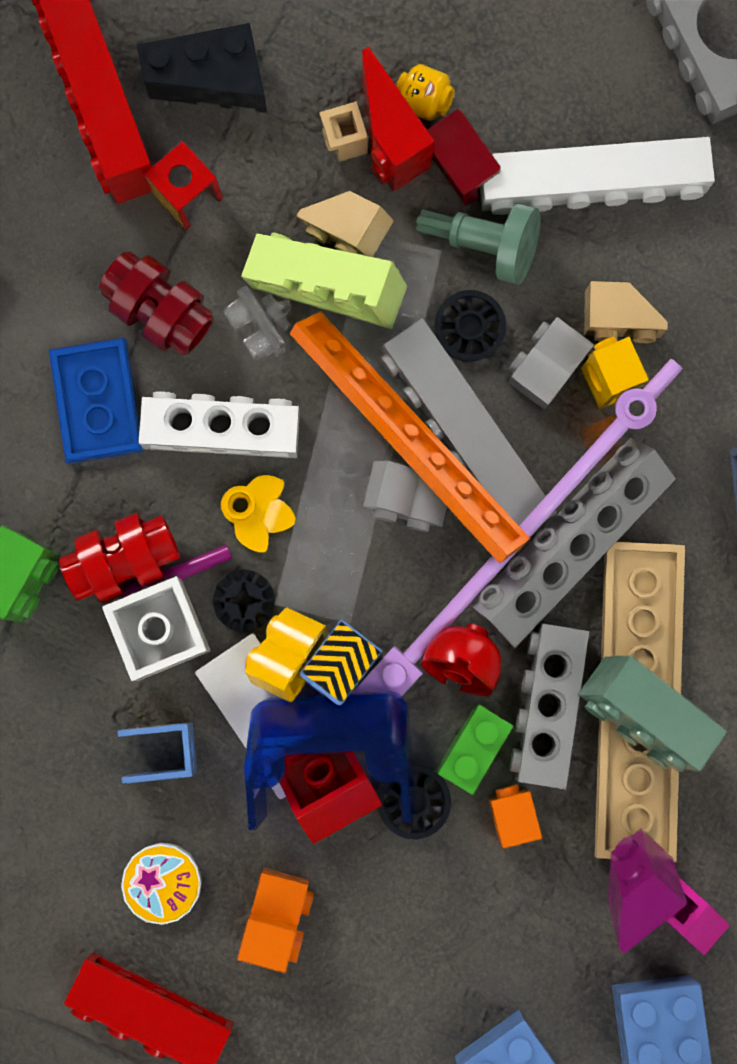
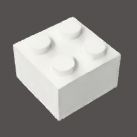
[102,576,211,681]

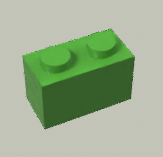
[436,704,513,795]

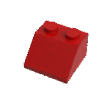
[270,725,382,844]

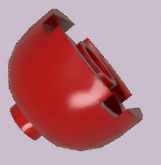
[421,623,502,696]

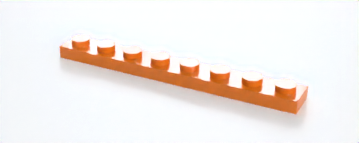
[289,311,530,564]

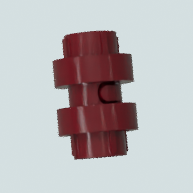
[99,252,214,355]

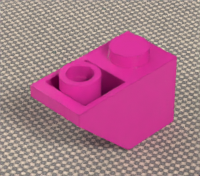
[666,878,730,956]

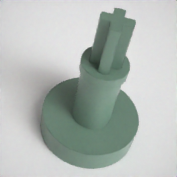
[416,204,541,285]

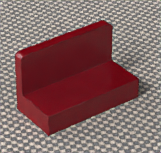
[427,109,501,207]

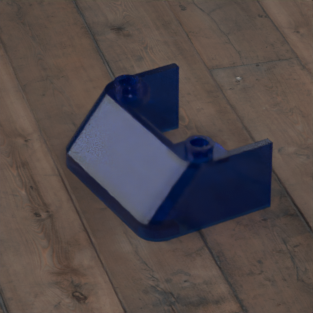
[244,691,416,830]

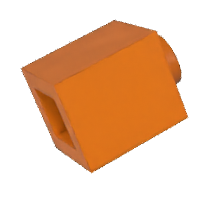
[488,784,543,849]

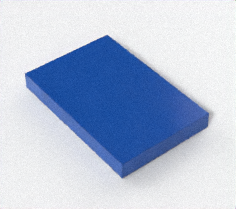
[49,338,144,464]

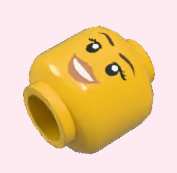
[396,64,455,121]

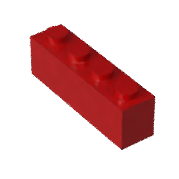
[63,952,234,1064]

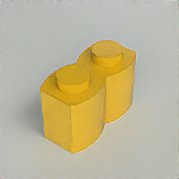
[245,607,330,703]

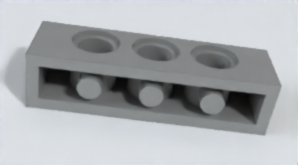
[509,624,590,790]

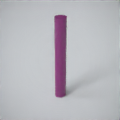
[120,544,232,599]

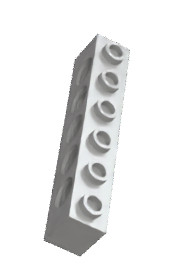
[470,438,676,648]

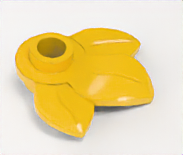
[221,475,297,553]

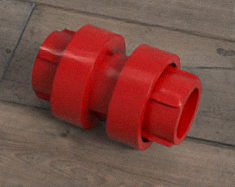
[59,512,181,604]

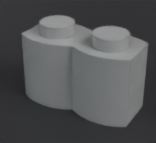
[508,317,594,410]
[363,461,447,532]

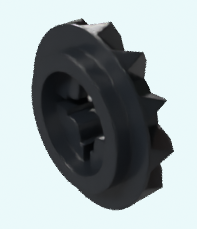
[212,569,275,632]

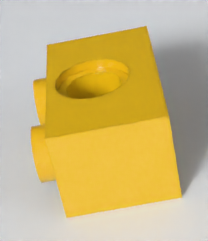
[581,336,649,410]

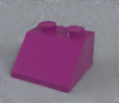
[608,829,687,953]

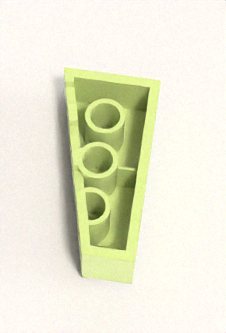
[241,233,407,329]

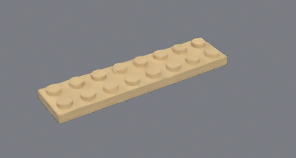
[594,542,685,862]

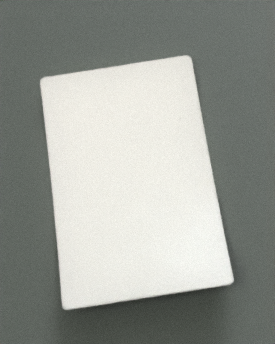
[195,634,321,799]

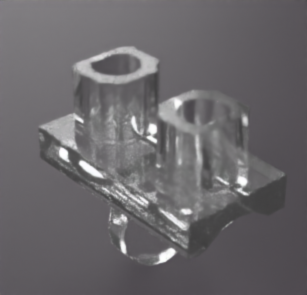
[224,285,292,361]

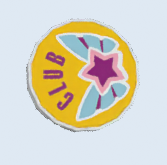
[121,842,202,925]

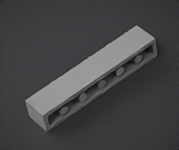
[380,318,557,525]

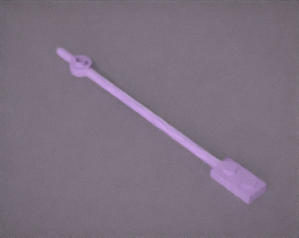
[342,359,682,731]

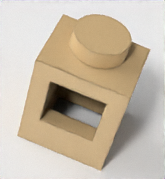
[319,101,368,162]

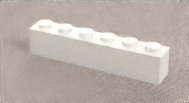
[480,137,715,215]

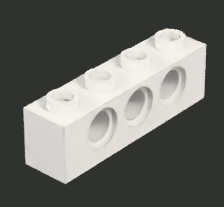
[139,392,300,458]

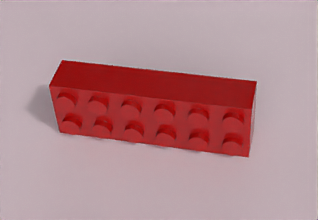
[31,0,152,204]

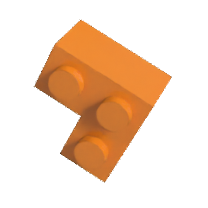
[237,868,315,973]

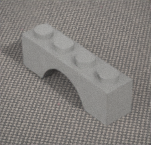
[646,0,737,125]

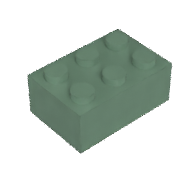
[578,656,728,772]

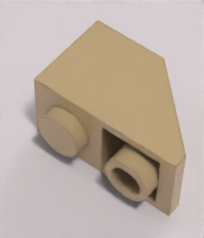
[297,191,394,257]
[584,281,668,343]

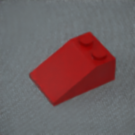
[362,46,435,192]

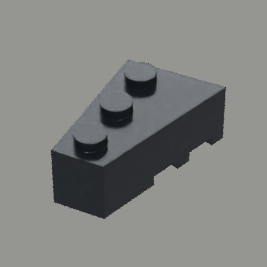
[137,23,267,113]

